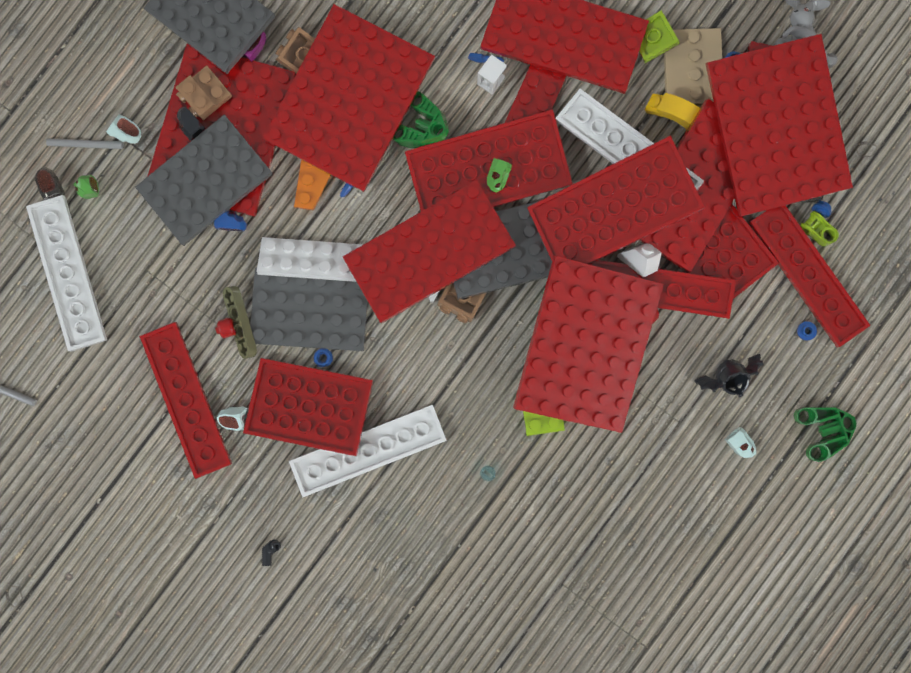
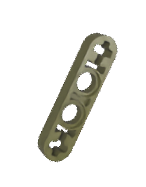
[223,286,257,359]

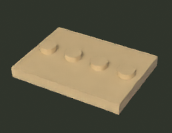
[664,28,722,105]

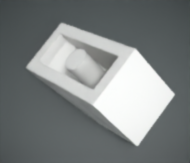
[617,243,662,278]

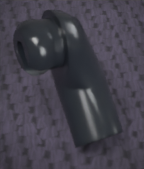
[262,539,281,566]

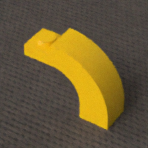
[644,93,700,130]

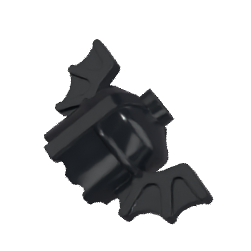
[695,354,764,398]

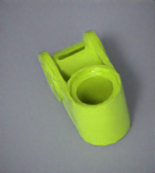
[800,211,839,247]

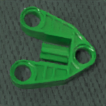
[393,91,449,149]
[793,407,857,462]

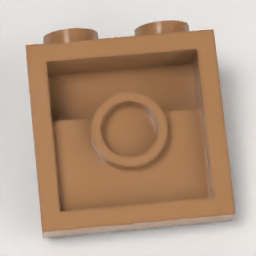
[275,27,315,74]
[175,66,232,120]
[437,283,486,323]

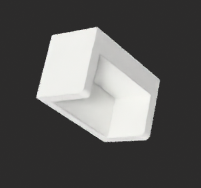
[477,54,506,95]

